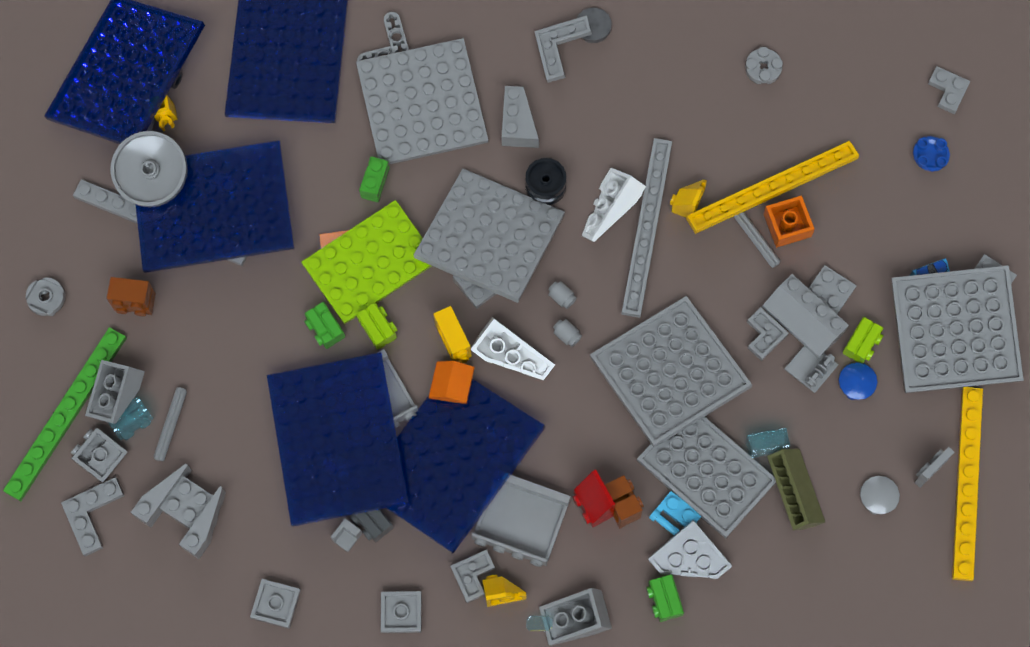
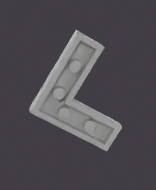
[534,15,592,83]
[61,477,124,556]

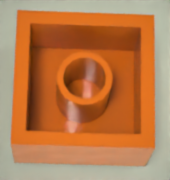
[763,195,815,248]

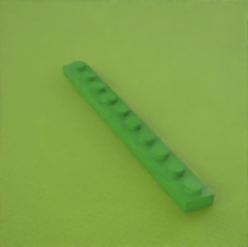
[3,327,127,502]

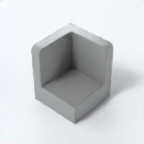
[331,518,362,552]

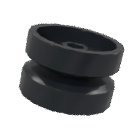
[525,158,566,205]

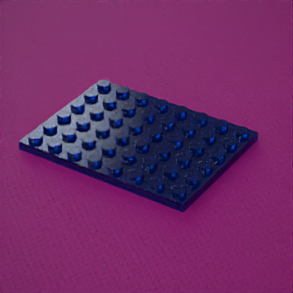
[44,0,205,144]
[225,0,348,123]
[136,140,295,273]
[267,352,409,527]
[359,379,546,554]

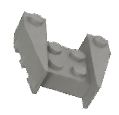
[131,463,226,559]

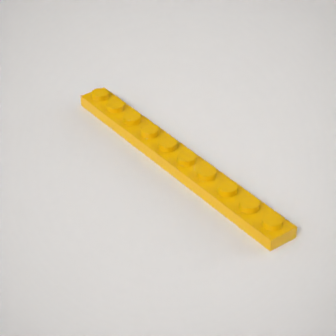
[686,141,859,234]
[952,387,983,581]

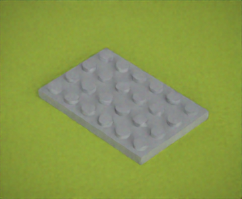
[637,417,776,539]

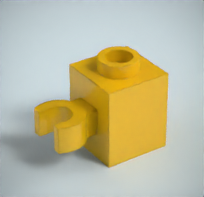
[149,94,178,132]

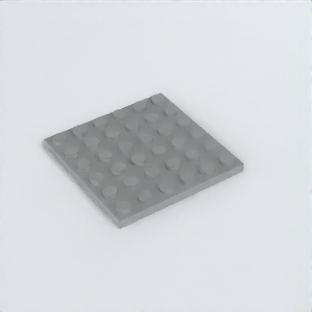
[356,38,488,164]
[414,169,565,303]
[891,265,1024,393]
[590,296,752,448]

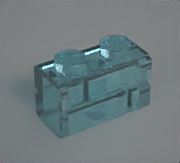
[108,397,153,440]
[745,428,790,458]

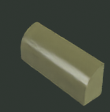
[767,449,825,530]

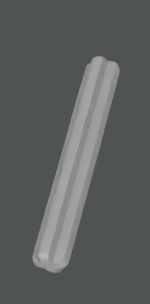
[734,212,780,268]
[153,387,187,461]

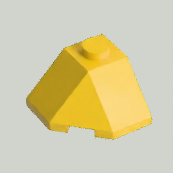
[670,179,707,217]
[482,575,527,607]

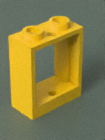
[433,306,472,364]

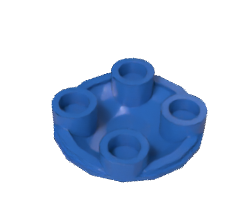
[913,136,950,172]
[839,362,878,400]

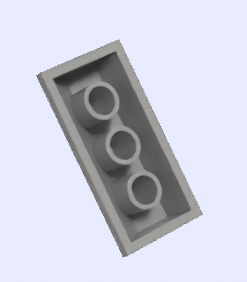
[762,274,849,359]

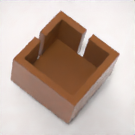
[106,277,156,316]
[605,475,644,529]

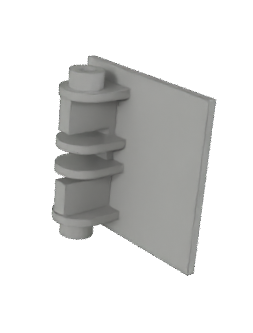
[785,346,839,393]

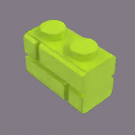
[356,303,397,350]
[842,317,884,363]

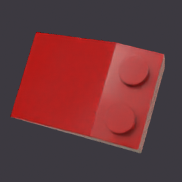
[572,469,615,528]

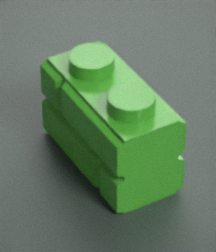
[359,157,390,202]
[304,302,345,349]
[646,575,684,622]

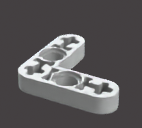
[357,12,409,61]

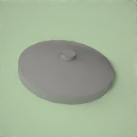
[110,131,188,207]

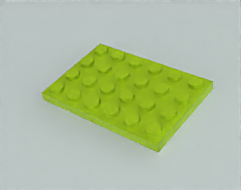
[301,200,432,325]

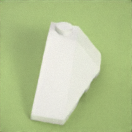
[582,168,646,242]
[471,317,555,380]

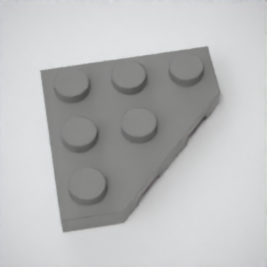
[648,520,732,579]

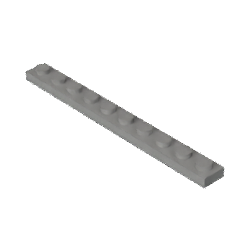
[621,138,672,318]
[73,179,250,266]

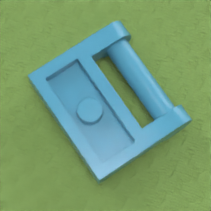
[649,491,701,535]

